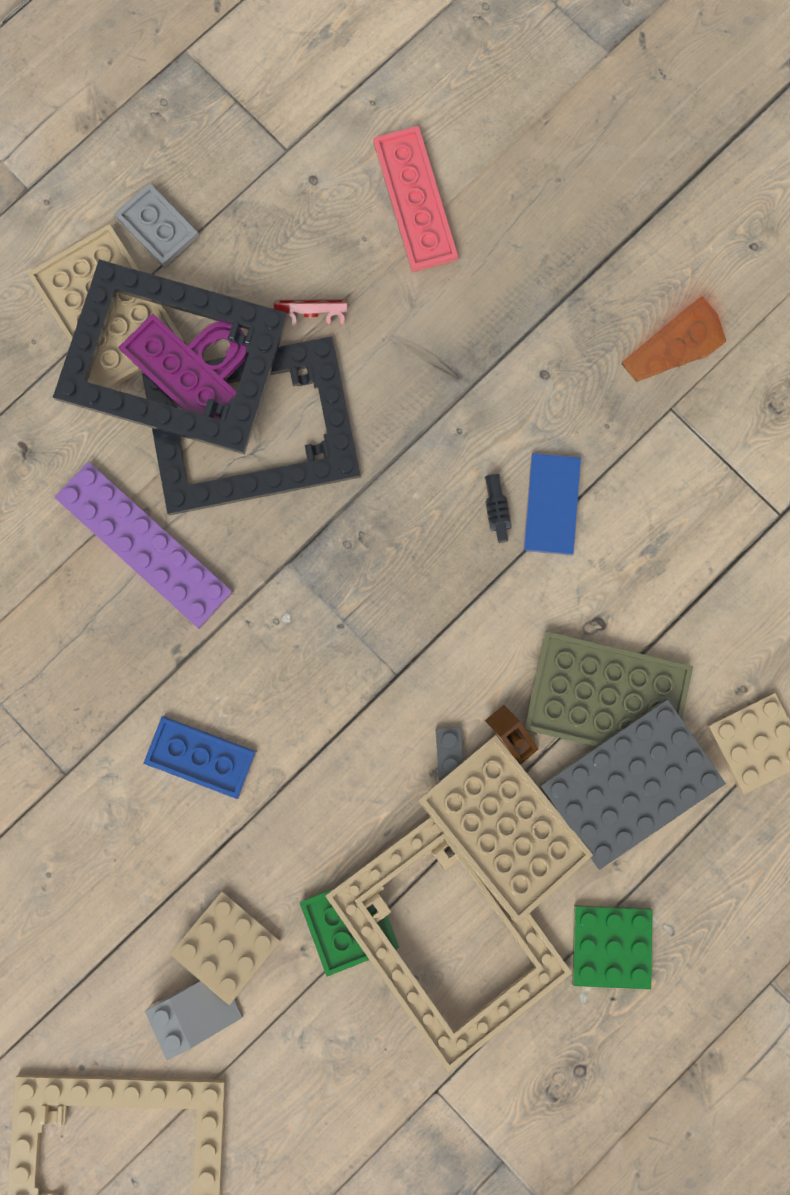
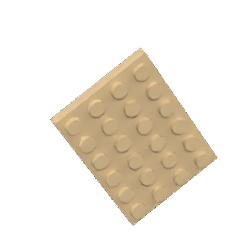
[27,224,186,389]
[418,735,593,923]

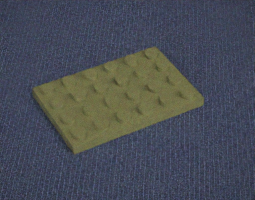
[524,631,693,747]

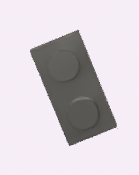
[435,727,463,780]

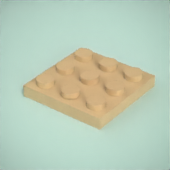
[706,693,790,795]
[170,892,281,1005]

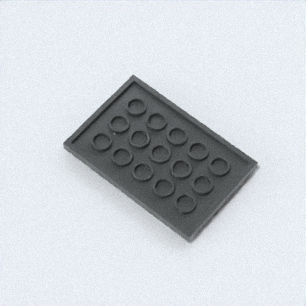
[540,699,726,870]

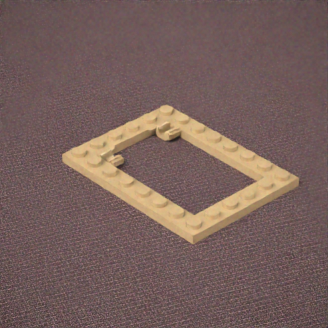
[325,817,572,1073]
[8,1074,226,1195]

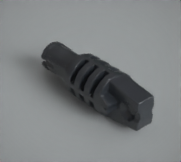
[484,474,512,543]

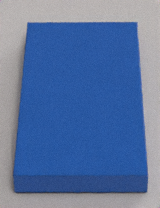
[523,453,581,555]
[143,716,257,799]

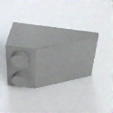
[145,980,243,1060]

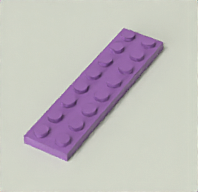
[54,462,233,629]

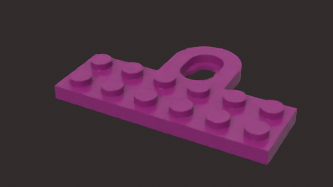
[118,313,259,420]

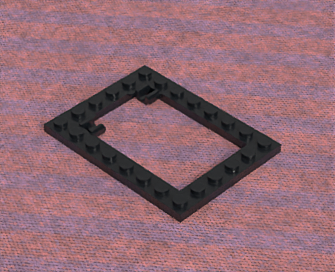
[53,259,288,455]
[142,337,361,516]

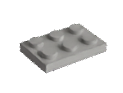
[114,183,199,268]

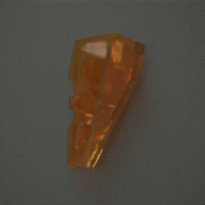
[621,296,726,382]

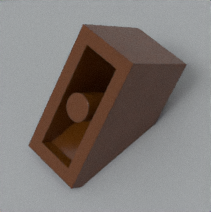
[485,705,539,764]

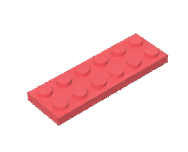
[373,126,458,273]

